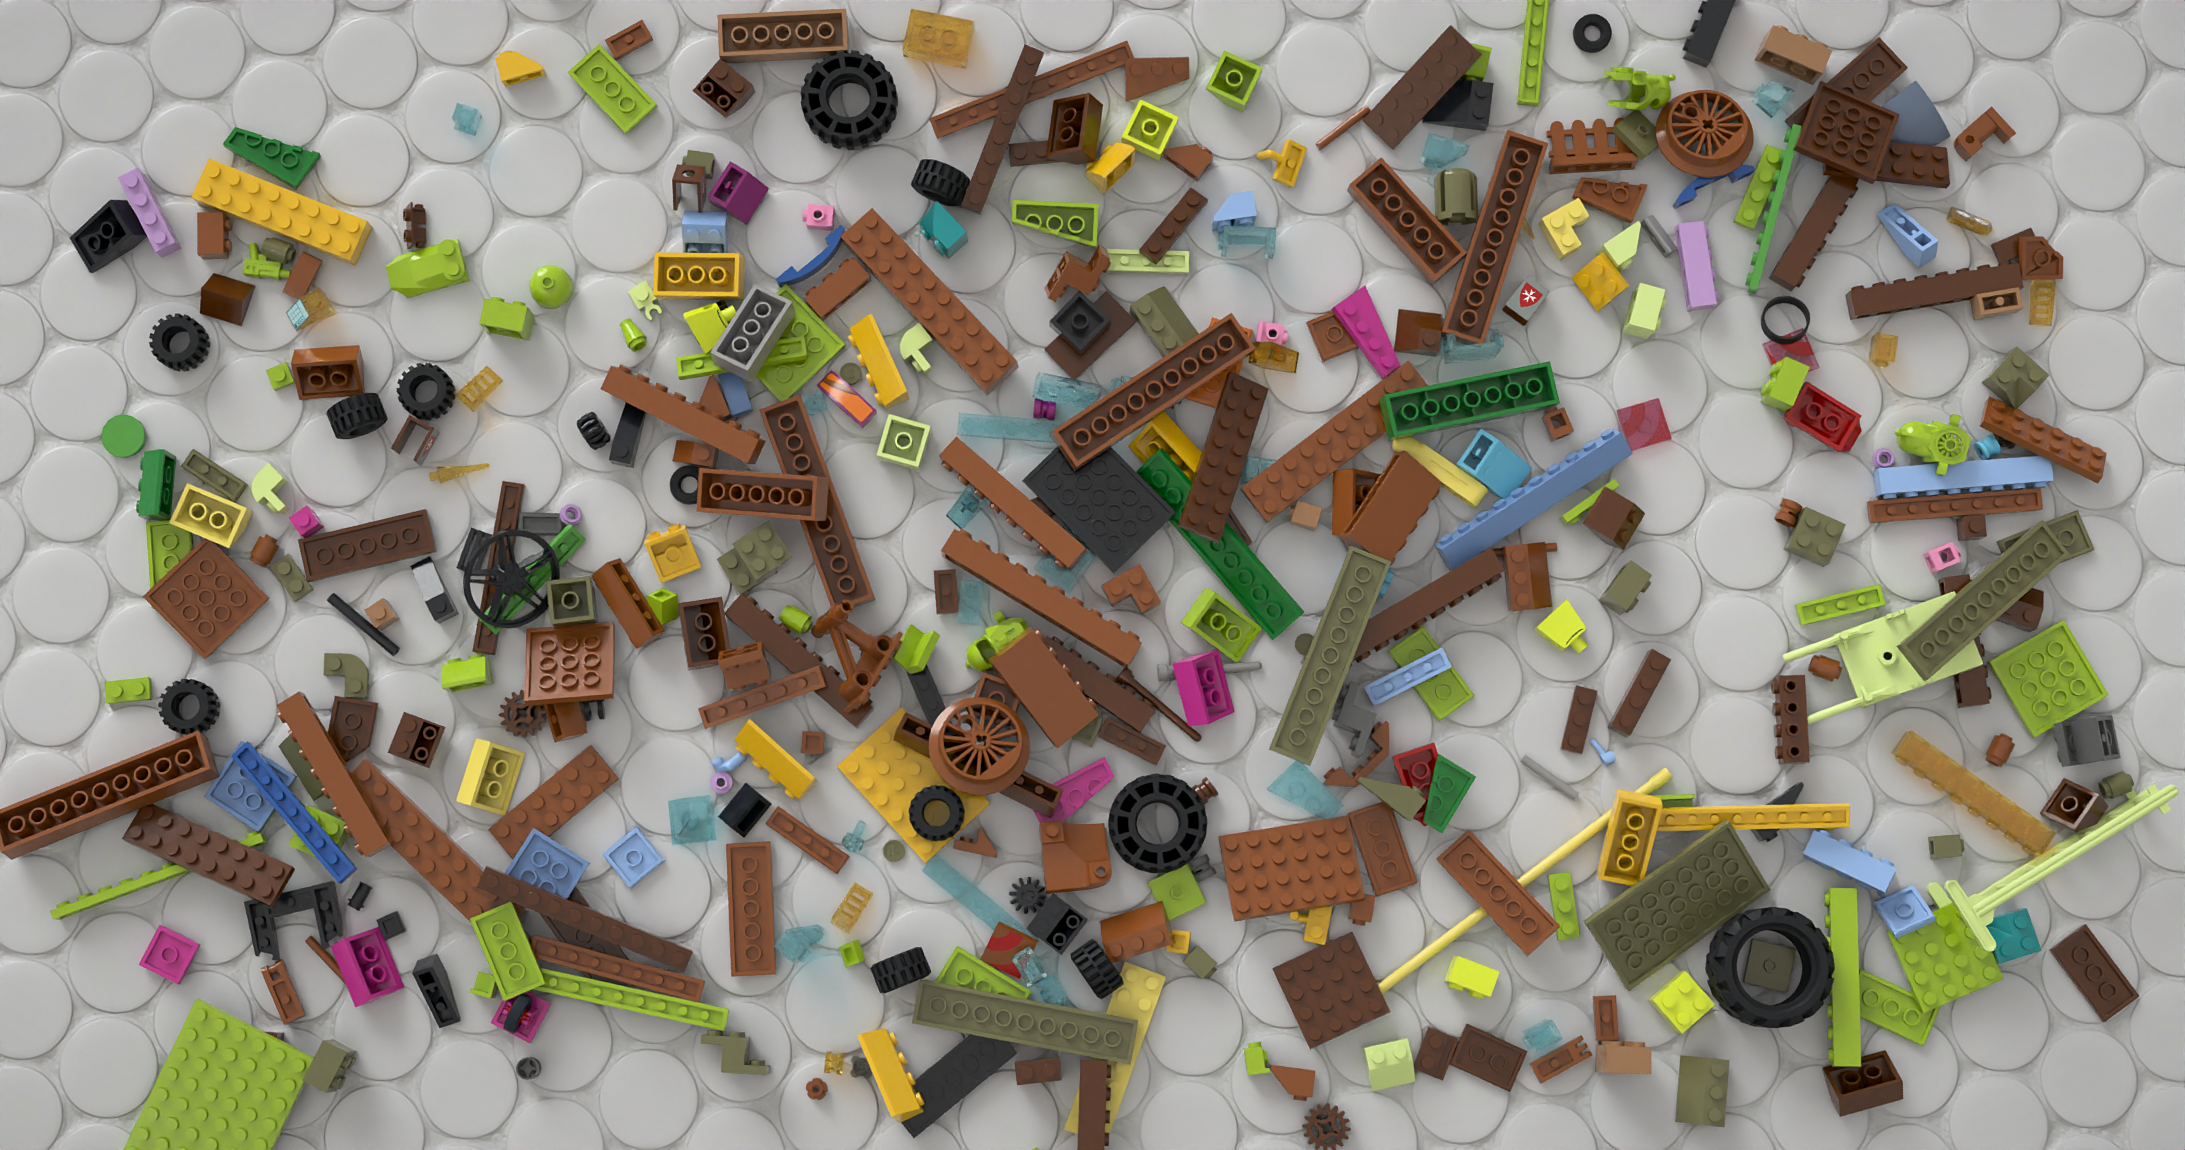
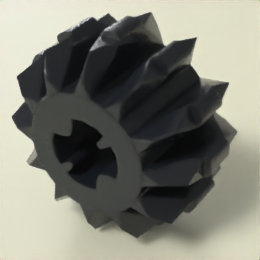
[577,412,610,450]
[1009,877,1046,914]

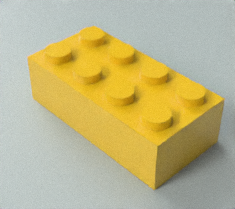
[653,252,745,300]
[1597,789,1663,886]

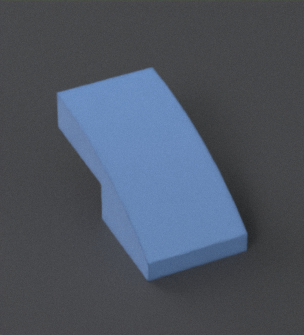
[718,372,753,417]

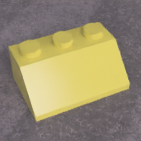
[169,483,254,548]
[456,738,525,816]

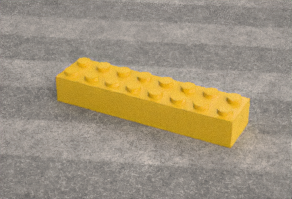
[191,159,373,266]

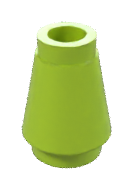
[620,318,647,352]

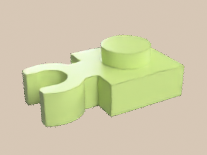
[628,280,663,321]

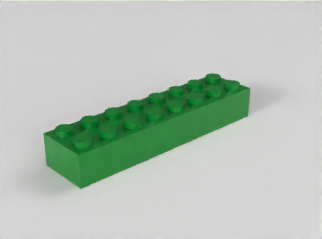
[1379,361,1560,441]

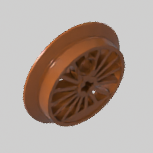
[1655,90,1754,178]
[929,697,1030,795]

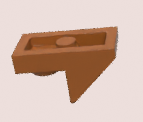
[953,827,997,858]

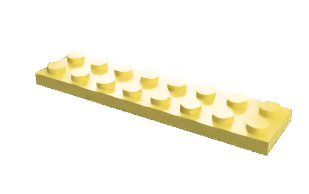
[1064,962,1166,1134]

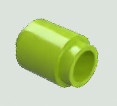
[779,605,813,635]

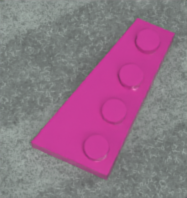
[1331,286,1400,378]
[1033,757,1115,823]

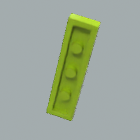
[1733,144,1782,231]
[1795,584,1886,626]

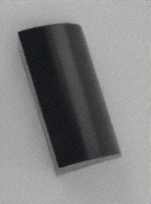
[718,783,772,838]

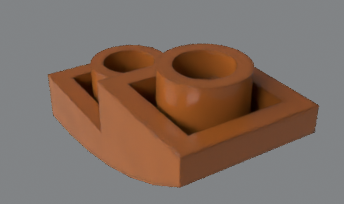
[283,251,323,302]

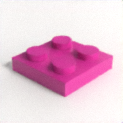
[139,925,201,984]

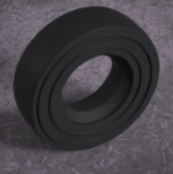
[1573,14,1612,53]
[670,465,699,505]

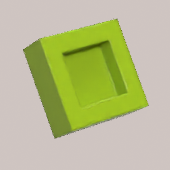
[266,362,295,391]
[839,939,866,968]

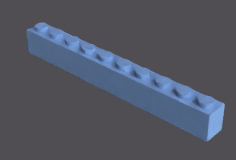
[1434,429,1633,570]

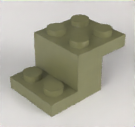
[717,520,793,595]
[701,1030,770,1075]

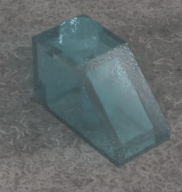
[1752,80,1795,118]
[1420,133,1470,169]
[1522,1019,1563,1052]

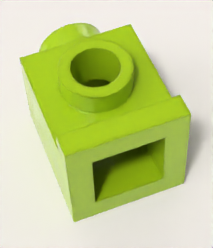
[1243,1042,1270,1075]

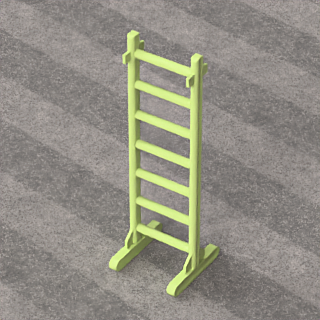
[1926,784,2179,952]

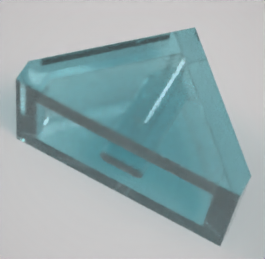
[946,487,984,529]
[1011,946,1048,988]

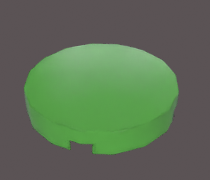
[101,414,147,458]

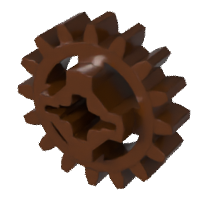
[499,690,547,738]
[1302,1103,1351,1150]

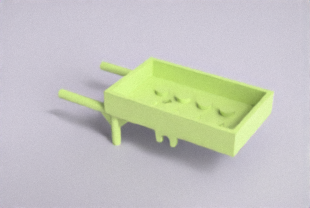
[1782,591,1983,724]

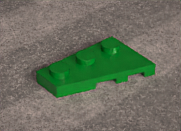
[1422,754,1476,833]

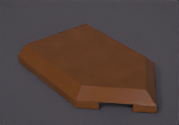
[328,696,379,763]

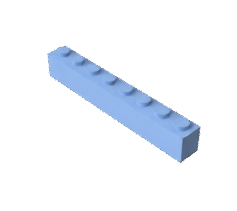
[1873,456,2054,500]

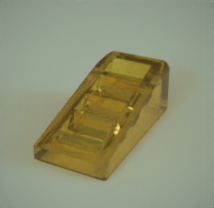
[2029,279,2056,326]
[455,366,503,412]
[831,883,873,934]

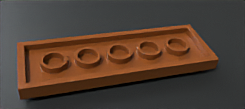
[1980,396,2107,484]
[488,745,619,860]
[1436,830,1560,957]
[726,841,776,977]

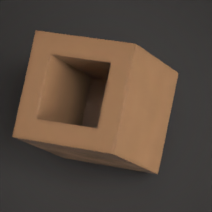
[1288,500,1322,531]
[365,598,400,631]

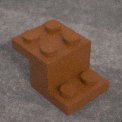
[1045,245,1111,302]
[718,641,771,691]

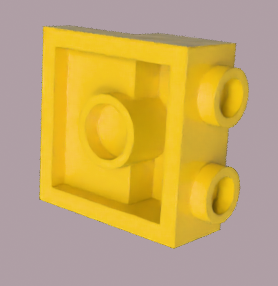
[644,523,702,583]

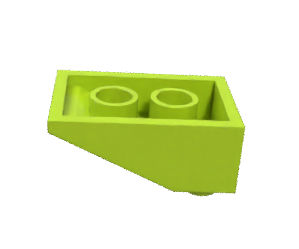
[1180,587,1262,663]

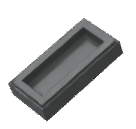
[518,512,563,536]

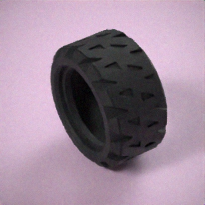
[1705,907,1835,1028]

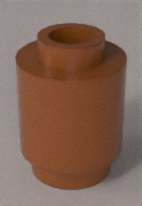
[249,534,279,568]
[1808,655,1843,682]
[1985,733,2015,767]

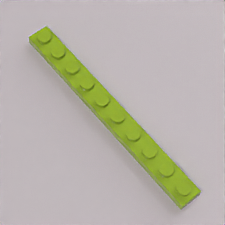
[50,831,269,920]
[534,968,730,1031]

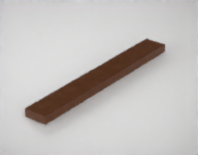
[472,481,525,655]

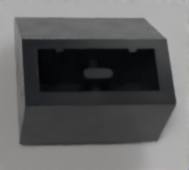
[1027,893,1088,955]

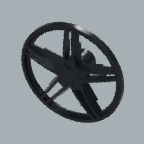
[463,529,560,628]

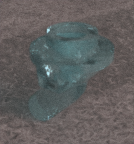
[842,820,867,852]

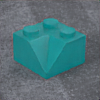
[919,201,968,258]
[1986,908,2042,964]

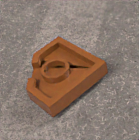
[2019,236,2063,280]

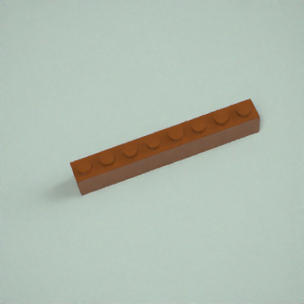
[601,364,766,464]
[939,436,1087,571]
[276,691,393,857]

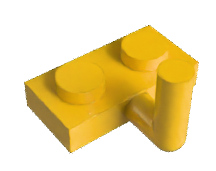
[1256,139,1307,188]
[1290,906,1333,945]

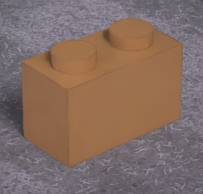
[1970,287,2023,320]

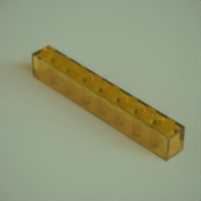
[1891,731,2056,856]

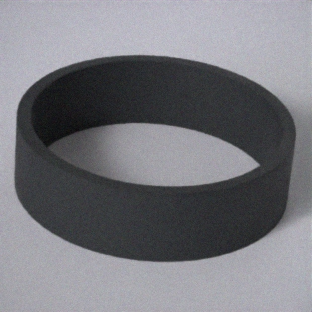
[1761,296,1810,344]

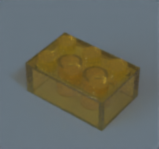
[902,9,975,69]

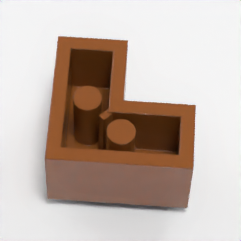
[1101,564,1161,615]

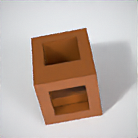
[1542,406,1574,442]

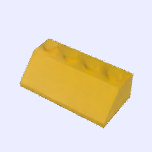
[848,314,909,409]
[1128,412,1202,482]
[734,719,818,800]
[857,1028,925,1123]

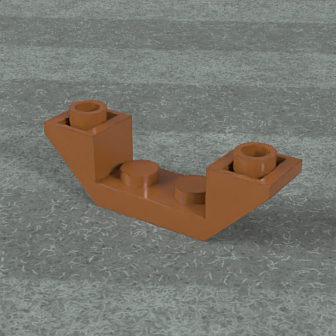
[1323,721,1389,787]

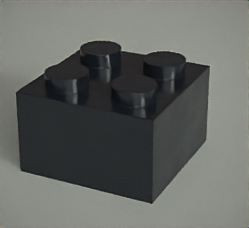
[1049,291,1111,355]

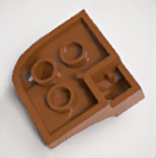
[1039,820,1112,894]

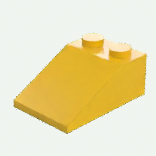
[1086,142,1135,194]

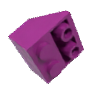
[708,161,769,225]

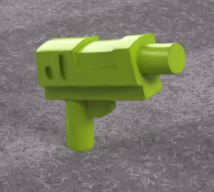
[242,243,292,280]

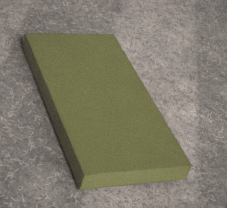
[1996,510,2095,564]

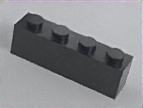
[1682,0,1736,68]

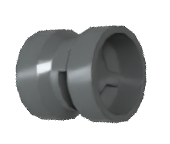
[1188,854,1217,883]
[516,1057,542,1080]

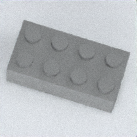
[710,284,795,382]

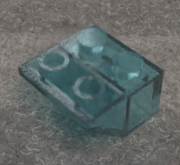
[773,925,825,964]

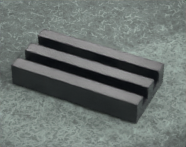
[456,527,492,571]

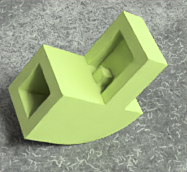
[900,322,933,375]
[252,463,290,515]

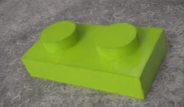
[105,677,152,704]

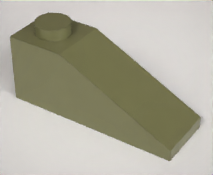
[1356,777,1426,821]

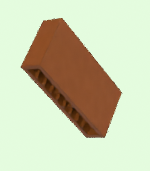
[1339,450,1442,566]
[988,628,1099,748]

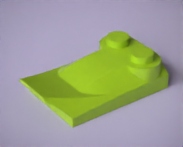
[386,239,470,298]

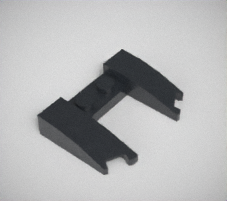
[244,881,343,961]

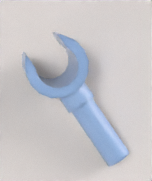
[1590,738,1616,765]

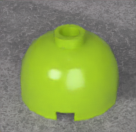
[529,265,573,309]

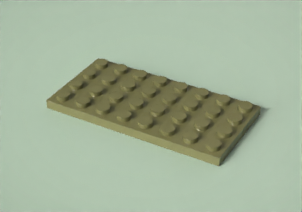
[1584,820,1770,991]

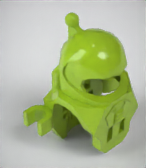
[1604,67,1676,111]
[1894,414,1971,476]
[965,610,1029,672]

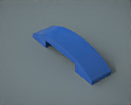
[1672,165,1755,209]
[775,225,845,287]

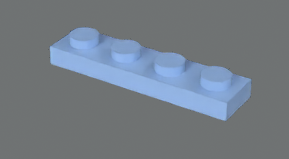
[1364,647,1453,706]

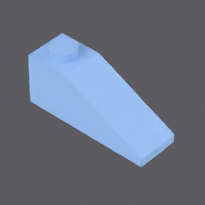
[1878,203,1938,268]

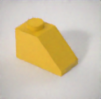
[495,51,546,87]

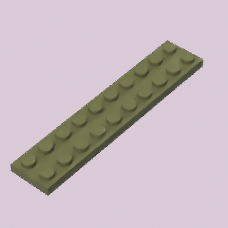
[1896,520,2070,681]
[1269,546,1391,766]
[912,979,1138,1064]

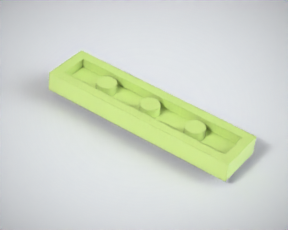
[1106,249,1189,274]

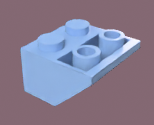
[1211,190,1257,233]
[682,211,728,253]

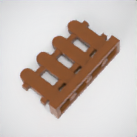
[1546,118,1637,174]

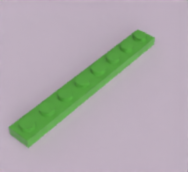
[1745,124,1801,294]

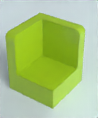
[647,588,678,625]
[470,971,498,998]

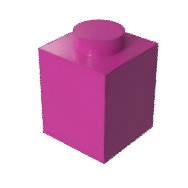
[289,506,325,538]

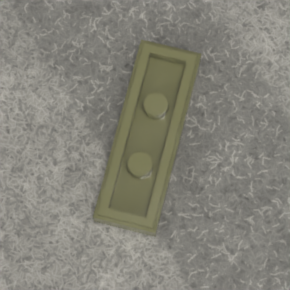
[181,449,248,502]

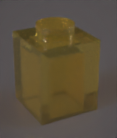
[1868,333,1898,367]

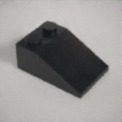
[1422,80,1494,131]
[70,200,147,273]

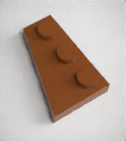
[1572,177,1647,224]

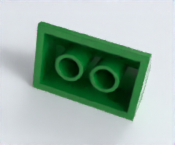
[136,449,176,520]

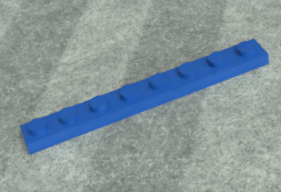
[231,741,358,884]

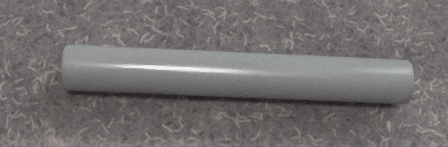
[1520,755,1579,800]

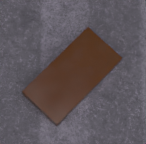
[1044,291,1136,381]
[2049,924,2139,1022]

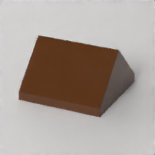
[200,273,256,327]

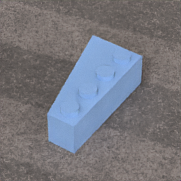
[1803,830,1897,898]

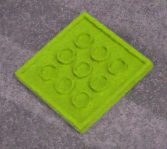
[756,284,846,402]
[1987,620,2109,738]
[1885,903,2004,1013]

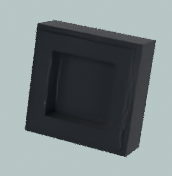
[376,911,406,940]

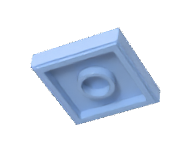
[602,827,665,889]
[1874,885,1935,939]

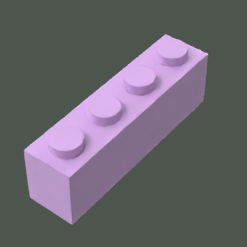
[118,168,181,258]
[1674,220,1719,312]

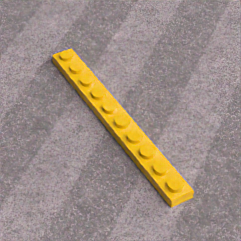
[1657,803,1850,831]

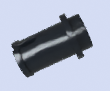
[348,881,373,911]

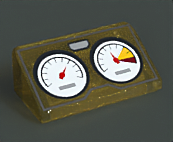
[1946,206,1993,237]

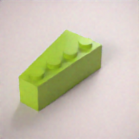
[1012,200,1099,249]

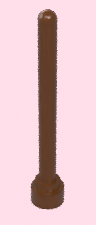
[1116,667,1202,742]

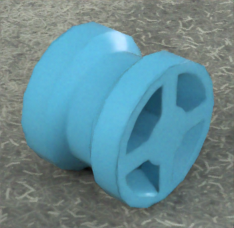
[1974,435,2001,460]

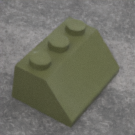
[1129,286,1199,357]
[279,735,324,801]
[1675,1055,1729,1127]

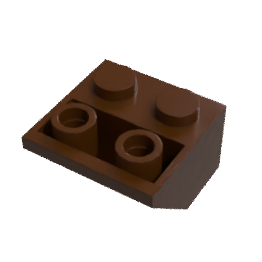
[692,59,755,118]
[388,712,446,768]

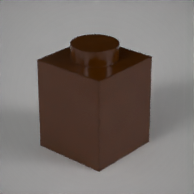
[1956,515,1987,541]

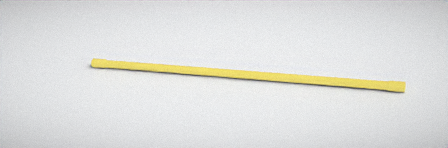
[1378,768,1673,994]

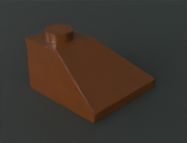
[1394,309,1442,357]
[2040,778,2109,832]

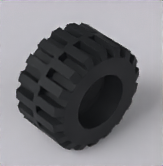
[911,159,970,206]
[149,313,210,372]
[397,363,456,420]
[326,393,388,439]
[158,679,220,735]
[909,785,965,842]
[1070,939,1124,999]
[870,947,931,994]

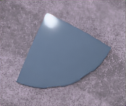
[1882,81,1950,146]

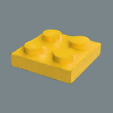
[1571,252,1629,311]

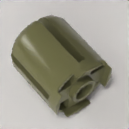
[1434,168,1478,226]

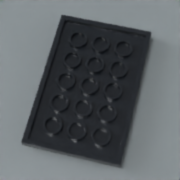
[1022,446,1176,574]

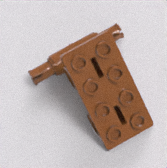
[811,600,903,713]

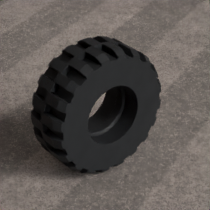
[801,50,898,150]
[1108,774,1208,874]

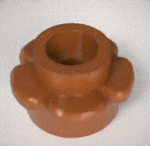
[806,1078,828,1100]

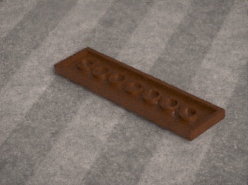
[1178,371,1269,543]
[122,804,295,908]

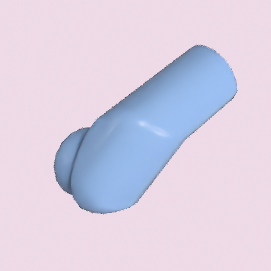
[712,752,746,772]

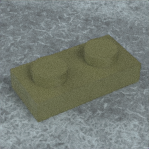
[270,554,314,602]

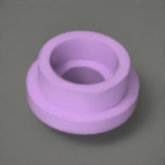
[1872,448,1895,468]
[560,504,582,526]
[710,772,733,794]

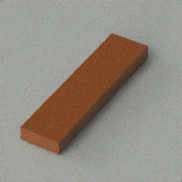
[765,806,850,874]

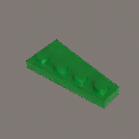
[223,127,321,190]

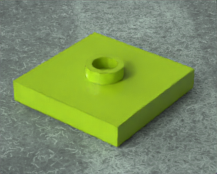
[1147,864,1206,921]

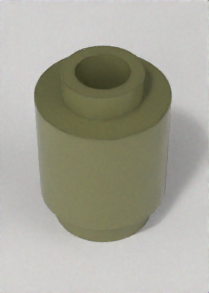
[261,237,296,264]
[2098,771,2134,799]

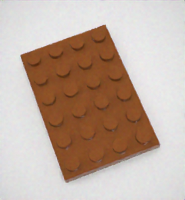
[1219,816,1365,922]

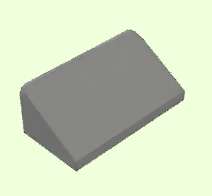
[1640,215,1678,258]

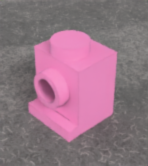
[803,204,835,231]
[1255,320,1288,350]
[1923,542,1961,574]

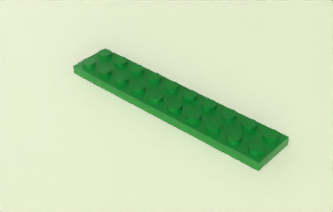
[1136,448,1304,640]

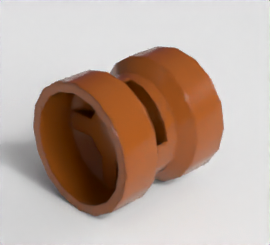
[1774,498,1803,527]

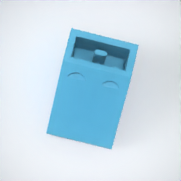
[1455,429,1532,499]

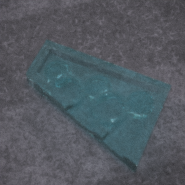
[1266,761,1344,820]

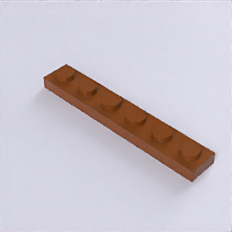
[698,665,828,729]

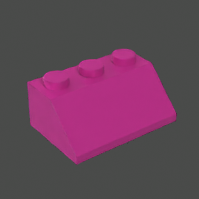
[1172,649,1235,726]
[331,927,405,1008]

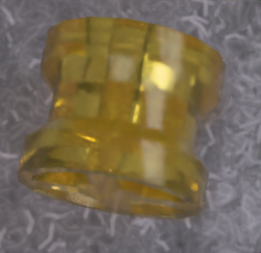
[824,1051,845,1075]

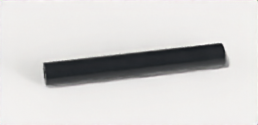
[327,593,400,656]

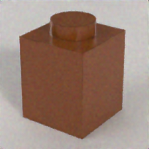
[1348,894,1376,926]

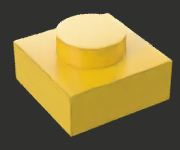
[1166,930,1191,954]

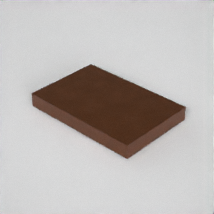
[1449,1024,1528,1092]

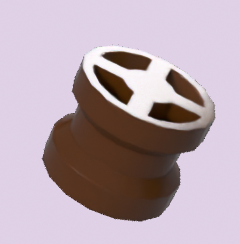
[1192,777,1218,805]

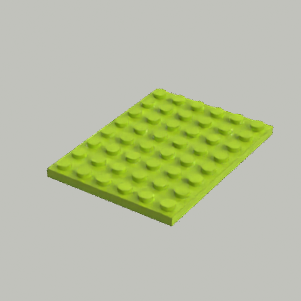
[123,998,314,1150]

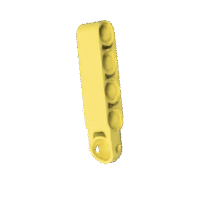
[1392,437,1489,508]

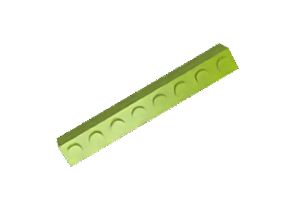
[1824,888,1861,1067]

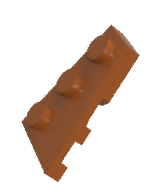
[1125,57,1189,102]

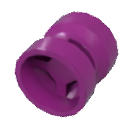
[1033,398,1057,421]

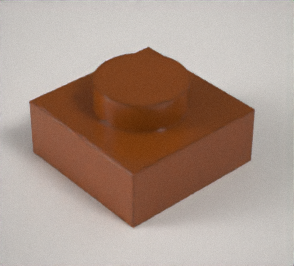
[801,731,825,755]

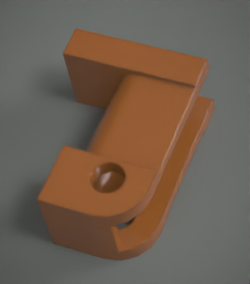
[1954,106,2016,162]

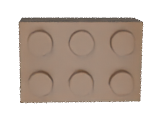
[1754,25,1833,85]
[1595,1041,1651,1074]

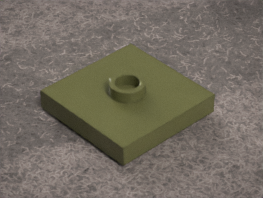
[1612,110,1658,160]
[1743,939,1796,993]

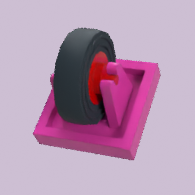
[491,991,552,1043]

